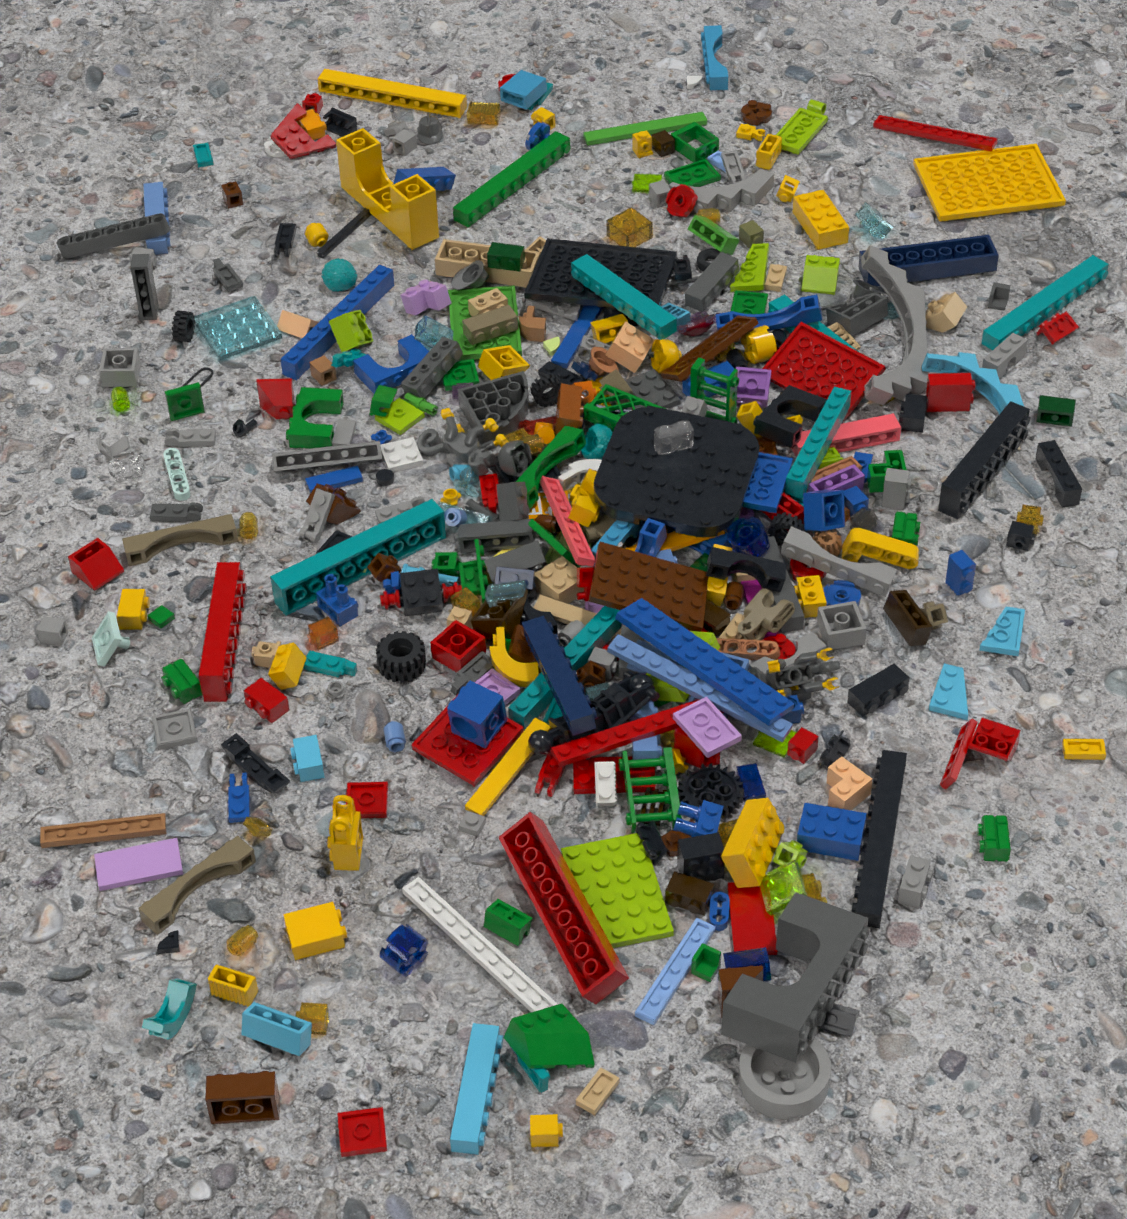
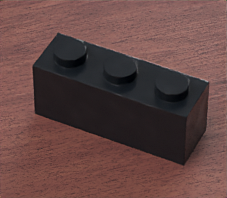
[847,663,910,717]

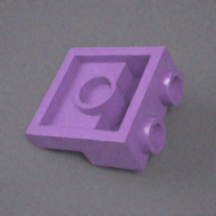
[736,367,771,409]

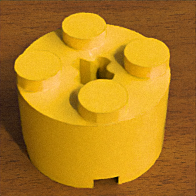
[740,325,777,364]

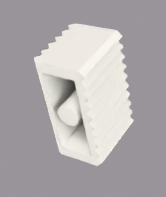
[595,762,617,807]

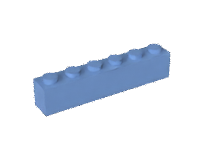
[143,182,171,255]

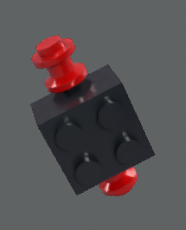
[380,568,463,617]

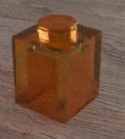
[307,616,339,650]

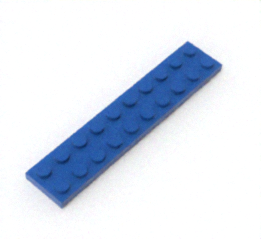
[615,598,794,726]

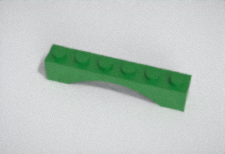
[516,426,586,510]

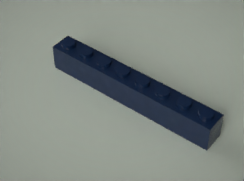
[522,616,597,736]

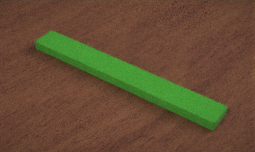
[583,111,707,146]

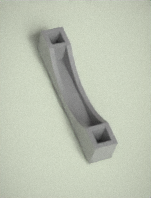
[780,526,897,597]

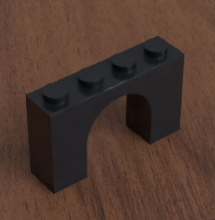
[753,385,827,448]

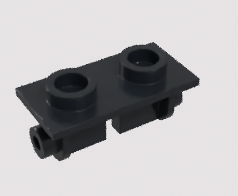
[818,730,851,769]
[636,820,667,865]

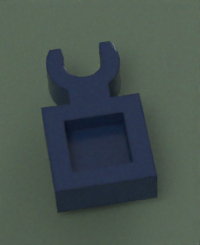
[571,361,598,381]

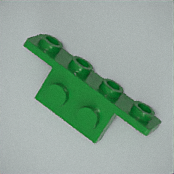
[459,539,489,602]

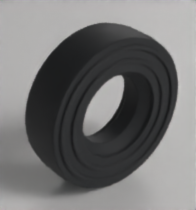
[697,248,721,272]

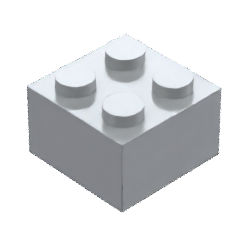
[99,348,141,387]
[817,601,867,650]

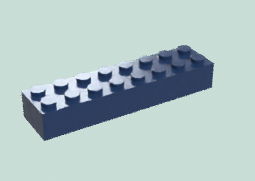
[858,234,999,286]

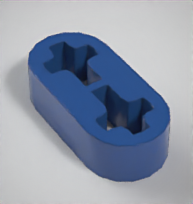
[709,892,730,931]

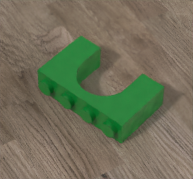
[286,387,344,449]

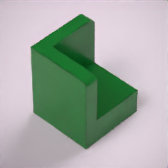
[691,943,721,983]

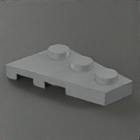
[531,300,583,321]

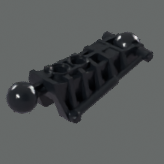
[528,671,660,760]

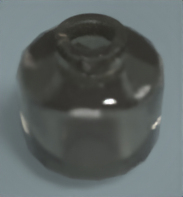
[850,508,878,531]

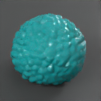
[321,258,358,292]
[581,424,613,460]

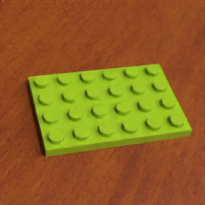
[561,833,674,948]

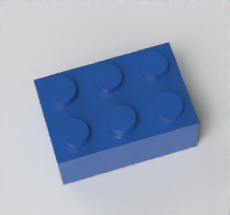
[797,802,867,861]

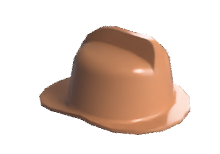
[589,347,619,376]

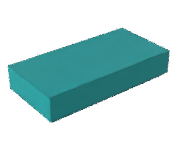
[193,142,214,168]

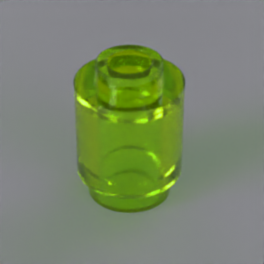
[110,387,130,412]

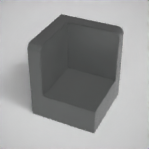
[988,282,1011,311]

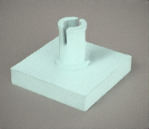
[92,611,130,666]

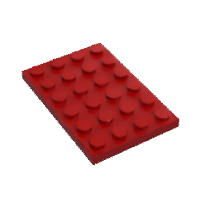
[762,322,886,421]

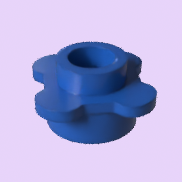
[371,430,392,445]

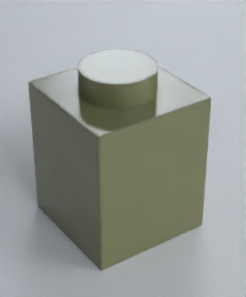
[739,220,764,249]

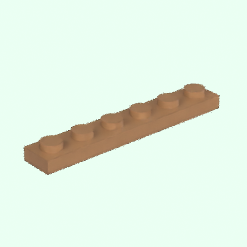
[40,813,167,848]

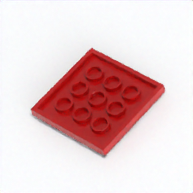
[411,696,524,787]

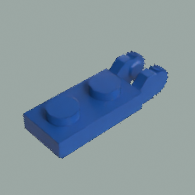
[228,773,250,823]

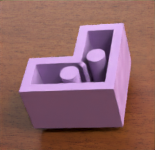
[401,280,451,315]

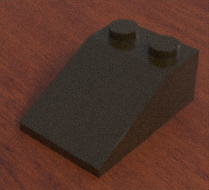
[470,588,528,641]

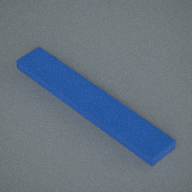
[551,305,604,369]

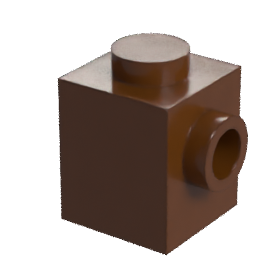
[221,181,243,209]

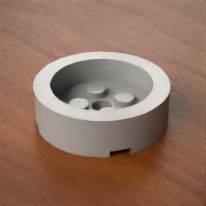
[739,1038,831,1120]

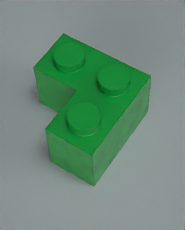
[867,450,906,493]

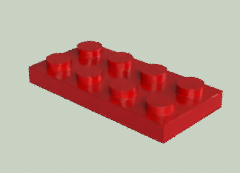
[573,756,656,794]

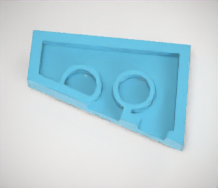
[979,607,1025,656]
[929,663,968,720]

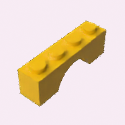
[568,468,601,527]

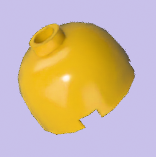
[651,339,682,373]

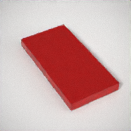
[727,881,778,957]

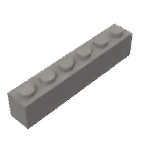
[272,441,382,472]

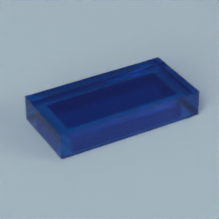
[736,763,766,801]

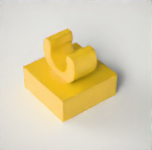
[672,748,689,775]

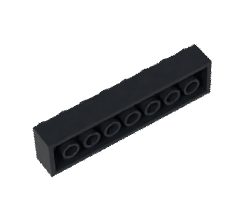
[938,401,1031,520]

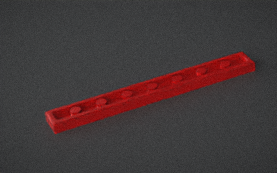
[873,115,998,152]

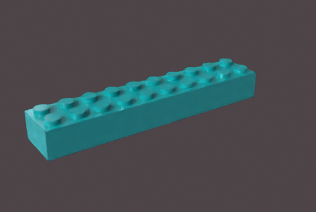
[270,499,446,616]

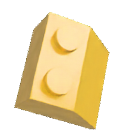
[478,345,530,380]

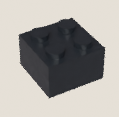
[677,832,725,881]

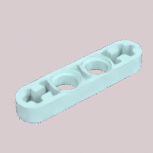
[163,448,190,501]

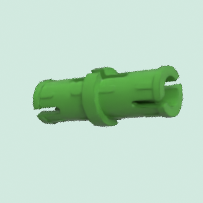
[404,392,438,416]

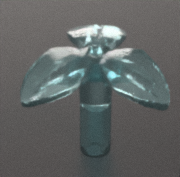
[453,467,480,497]

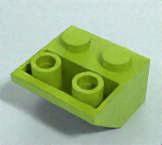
[329,310,373,352]

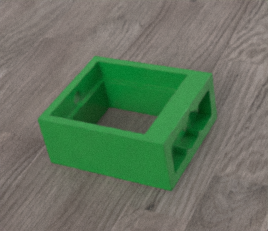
[671,122,719,163]

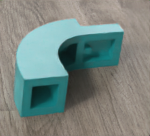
[142,978,197,1040]

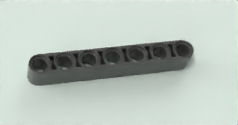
[56,213,170,259]

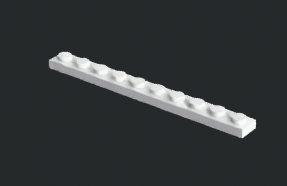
[402,877,558,1012]

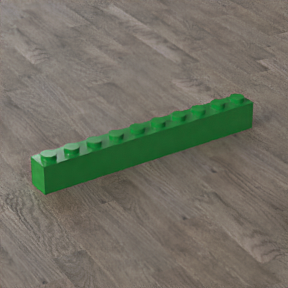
[453,131,571,228]

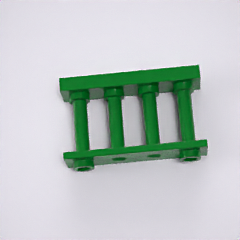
[690,357,739,423]
[619,747,682,833]

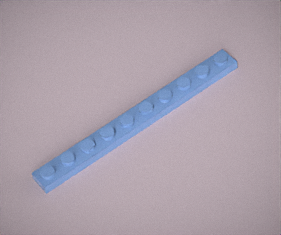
[607,634,793,742]

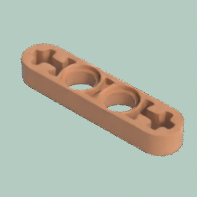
[716,638,780,660]

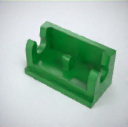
[369,385,397,417]
[483,899,533,946]

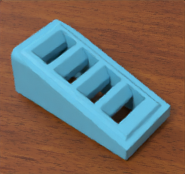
[661,303,691,329]

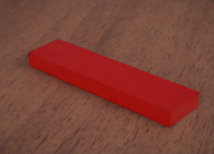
[940,718,978,789]

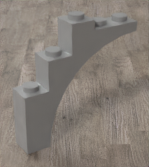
[669,169,774,217]

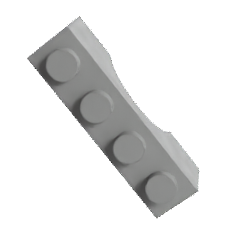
[749,632,826,674]

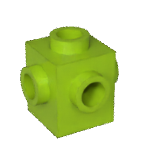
[773,840,808,872]

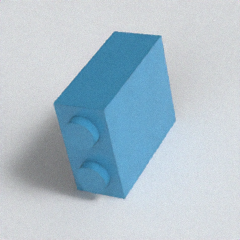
[500,70,547,109]

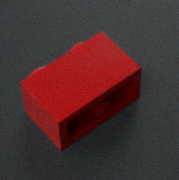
[243,678,290,723]

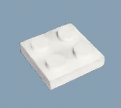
[381,437,424,472]

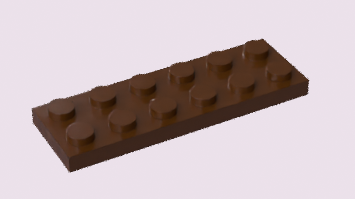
[660,315,759,382]

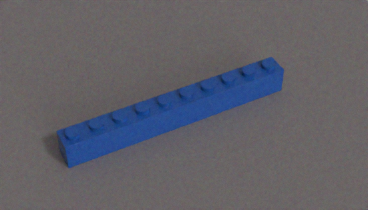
[281,265,395,381]

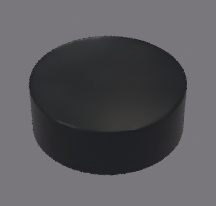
[376,469,394,486]

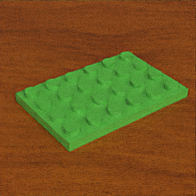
[448,285,522,361]

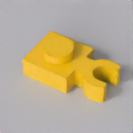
[736,124,765,141]

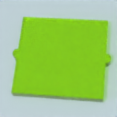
[632,174,662,193]
[753,730,797,758]

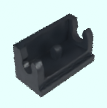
[323,107,357,137]

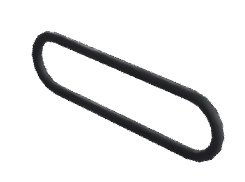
[181,367,214,387]

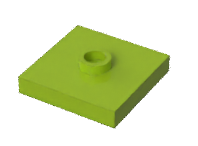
[375,398,425,435]

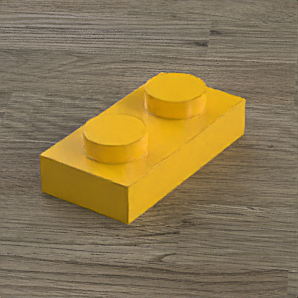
[1062,739,1106,760]

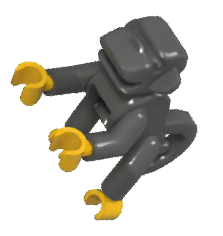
[417,408,508,476]
[750,648,841,698]

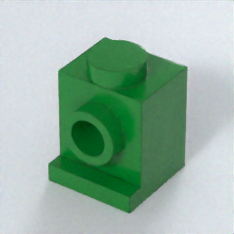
[431,552,462,577]

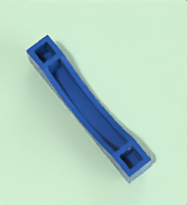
[716,294,822,331]

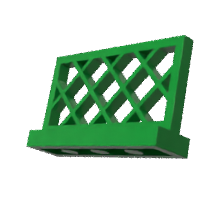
[583,384,666,431]

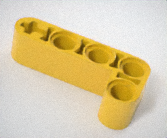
[841,528,919,569]

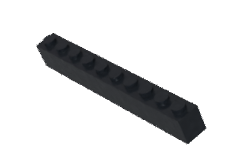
[851,750,907,929]

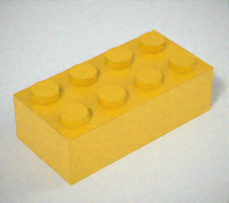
[792,190,849,250]
[721,798,785,888]

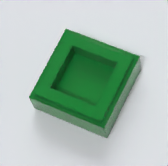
[147,605,175,629]

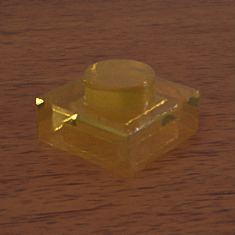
[243,817,273,837]

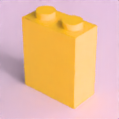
[283,902,347,960]

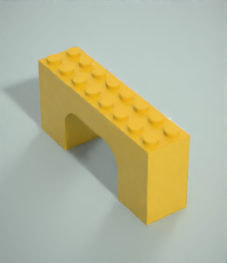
[336,128,439,250]

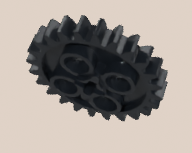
[677,763,744,818]

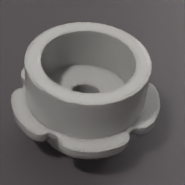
[326,681,346,699]

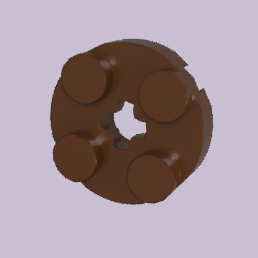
[741,100,772,125]

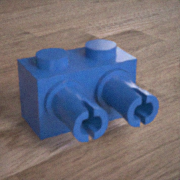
[316,574,358,627]
[673,800,723,837]

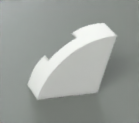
[687,76,702,89]

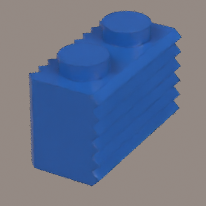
[945,550,977,596]

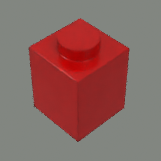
[787,727,819,764]

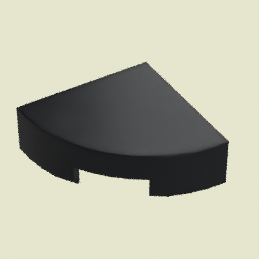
[157,930,180,955]

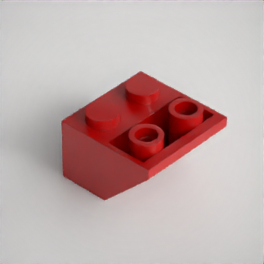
[68,538,124,591]
[968,718,1021,761]
[674,728,720,768]

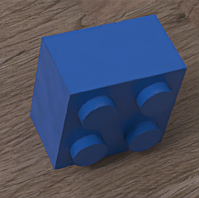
[803,490,845,531]

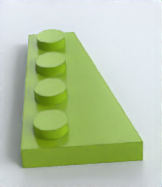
[730,243,770,292]

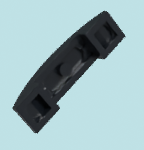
[221,733,290,794]

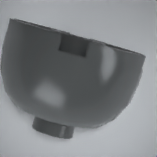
[498,440,532,477]

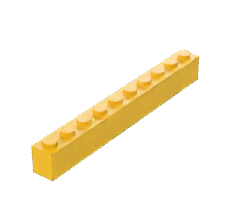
[317,69,467,118]

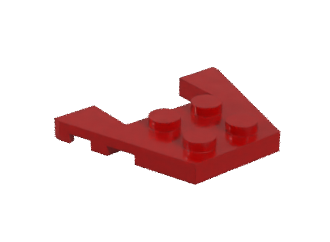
[271,103,336,159]

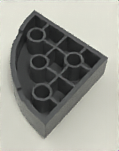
[458,371,529,445]

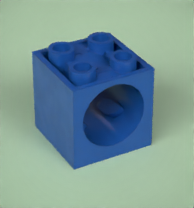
[447,680,507,748]

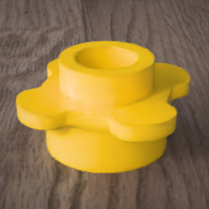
[440,488,461,506]

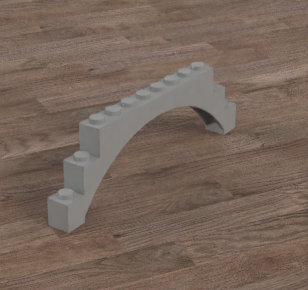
[861,245,928,406]

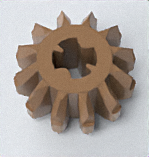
[812,530,843,557]

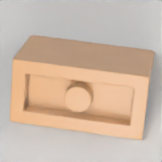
[277,310,318,338]

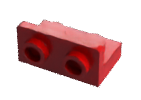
[1036,311,1079,345]

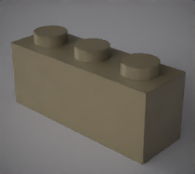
[462,305,518,345]

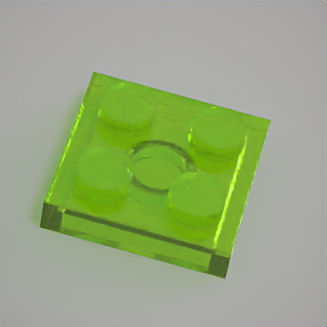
[760,859,807,916]

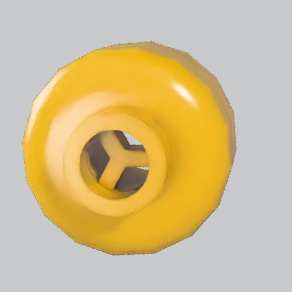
[305,223,329,247]

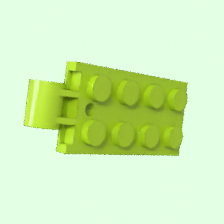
[776,99,828,155]

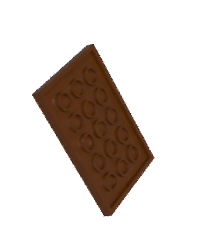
[589,541,708,632]

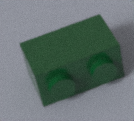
[487,242,525,272]
[1036,395,1076,427]

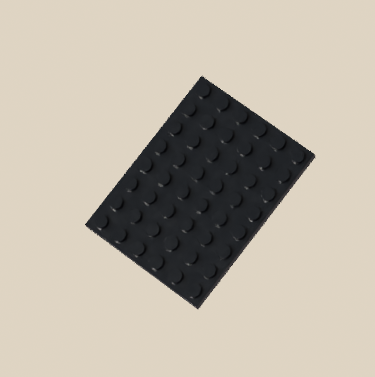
[524,238,677,309]

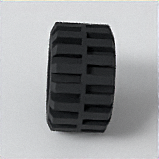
[376,631,426,683]

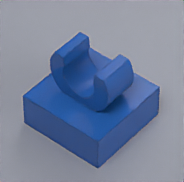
[383,571,402,597]

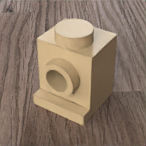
[252,641,281,668]

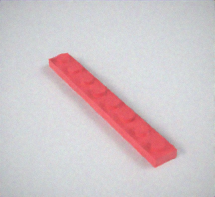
[540,476,595,567]

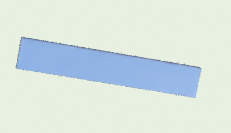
[635,918,716,1025]

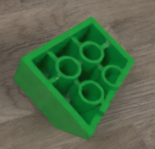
[504,1003,595,1069]

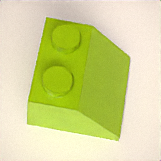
[802,255,840,295]

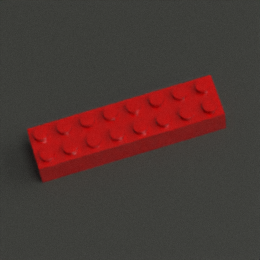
[199,562,247,702]

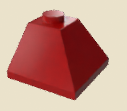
[256,378,295,419]

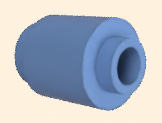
[444,508,467,527]
[383,721,406,752]

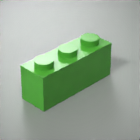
[688,215,740,255]

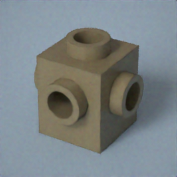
[920,601,948,630]

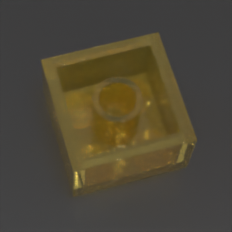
[606,207,653,247]

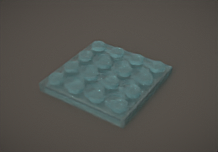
[194,296,283,361]

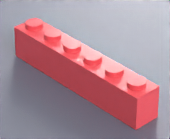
[792,413,901,458]

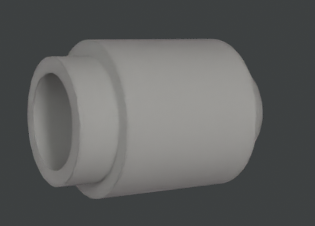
[558,620,585,647]

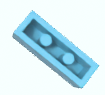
[242,1002,312,1056]

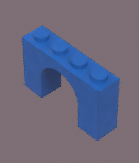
[353,334,429,394]

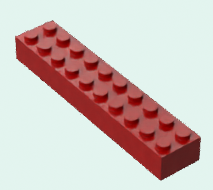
[498,812,629,1005]

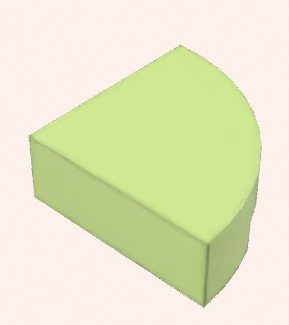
[543,336,560,356]

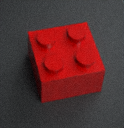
[430,620,486,673]

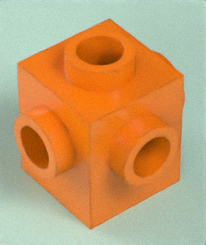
[573,381,597,405]

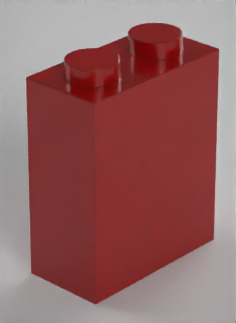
[926,373,975,412]

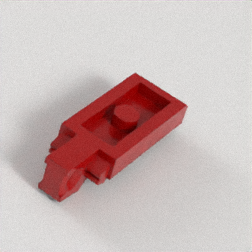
[479,473,498,514]

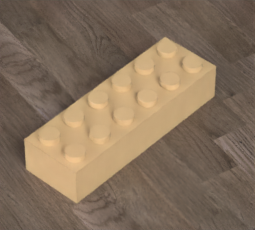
[435,239,540,288]

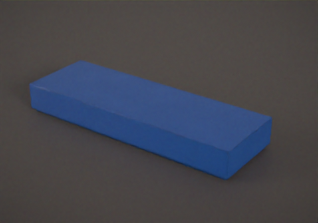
[305,465,363,493]

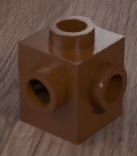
[367,553,402,582]
[576,660,606,696]

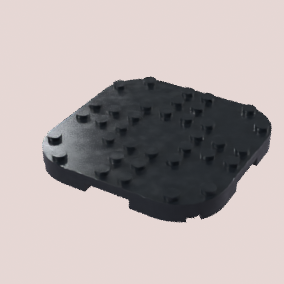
[594,406,759,537]

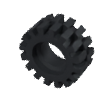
[172,310,195,342]
[530,373,561,407]
[768,512,804,546]

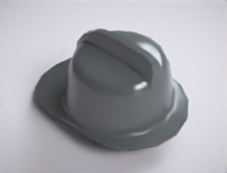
[417,113,443,144]
[452,260,489,290]
[853,279,886,299]

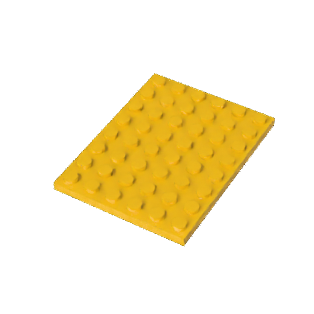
[913,143,1066,222]

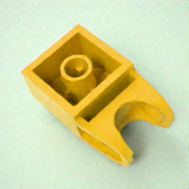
[327,795,364,871]

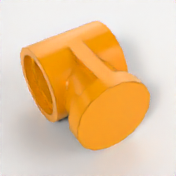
[533,422,555,444]

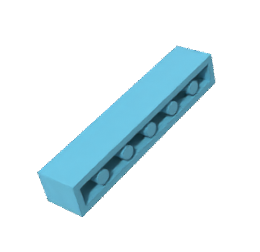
[450,1023,504,1155]

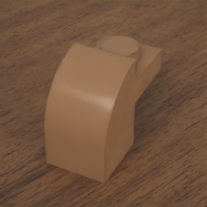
[519,306,546,342]

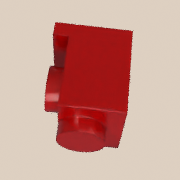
[302,93,323,114]

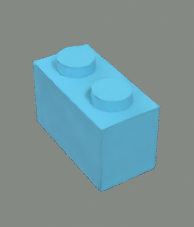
[290,735,325,782]

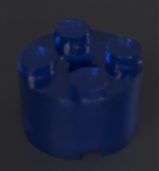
[727,517,770,557]
[379,924,428,977]

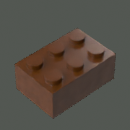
[205,1071,280,1124]

